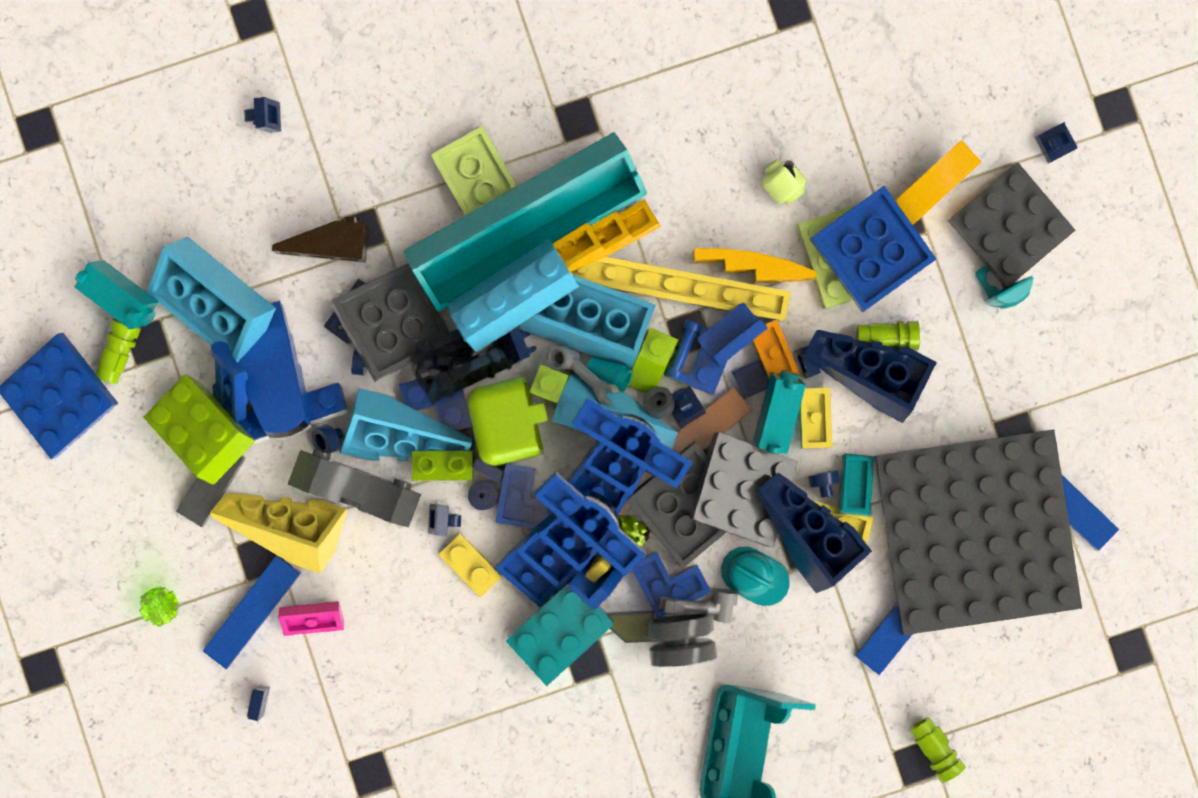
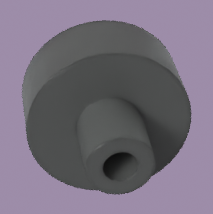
[643,387,675,419]

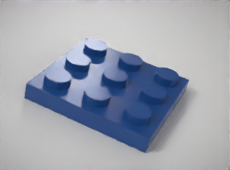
[809,186,937,312]
[0,333,119,459]

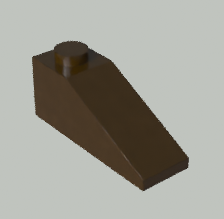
[272,217,370,263]

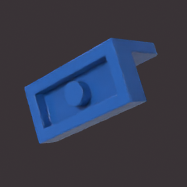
[697,303,768,367]
[568,552,624,610]

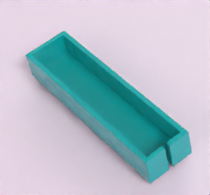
[403,132,648,312]

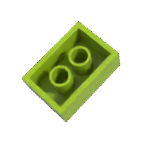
[143,374,255,485]

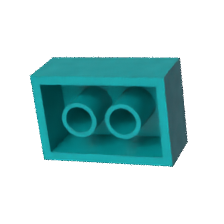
[506,578,614,686]

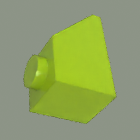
[628,327,678,393]

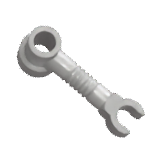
[546,346,619,404]
[659,588,738,623]

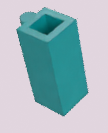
[74,260,159,329]
[753,370,806,454]

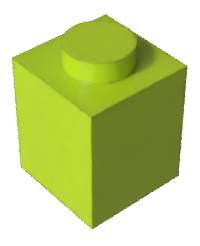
[529,364,569,405]

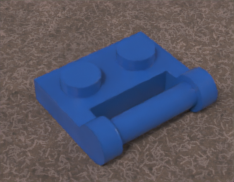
[664,320,727,395]
[211,341,249,422]

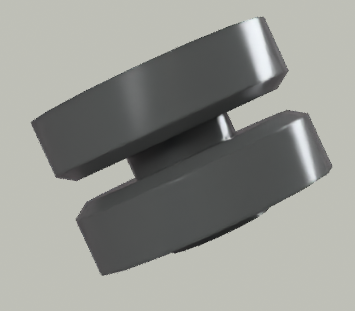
[646,613,717,667]

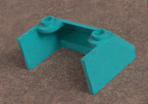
[699,685,816,798]

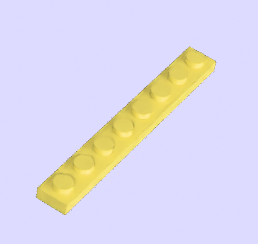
[570,257,791,322]

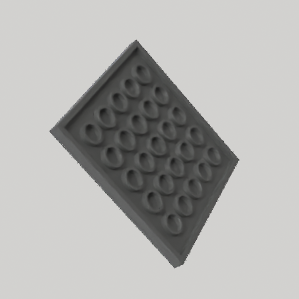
[874,429,1082,635]

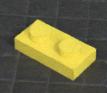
[800,387,833,449]
[438,533,502,597]

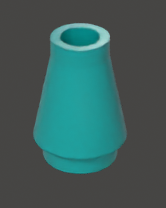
[587,356,633,393]

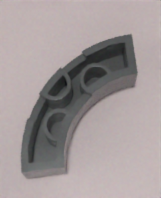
[288,448,421,528]

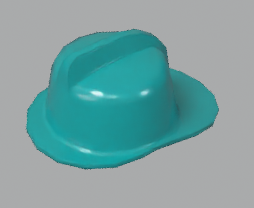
[721,546,790,606]

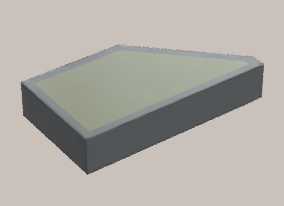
[607,611,655,643]

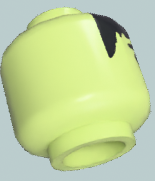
[762,159,806,205]

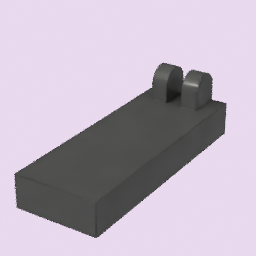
[176,455,246,527]

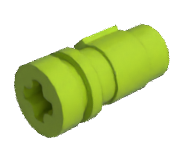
[95,319,141,384]
[857,321,920,350]
[909,717,966,783]

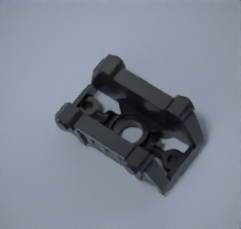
[411,328,512,405]

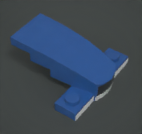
[238,301,349,445]
[547,397,693,515]
[495,471,646,608]

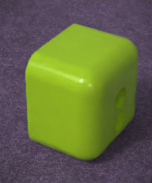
[467,377,548,465]

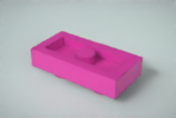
[278,601,344,636]

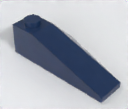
[803,330,937,423]
[756,472,872,593]

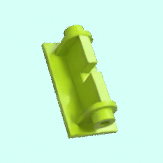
[412,451,474,481]

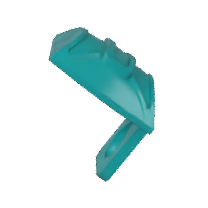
[975,266,1034,309]

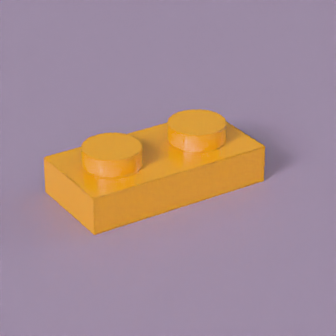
[752,319,800,379]

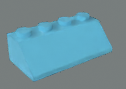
[147,237,276,362]
[447,239,579,352]
[519,274,655,370]

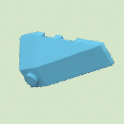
[552,371,678,449]
[340,388,472,461]

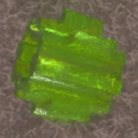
[139,586,179,627]

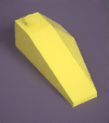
[210,493,347,573]

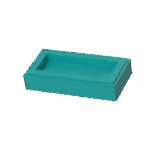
[838,453,874,517]

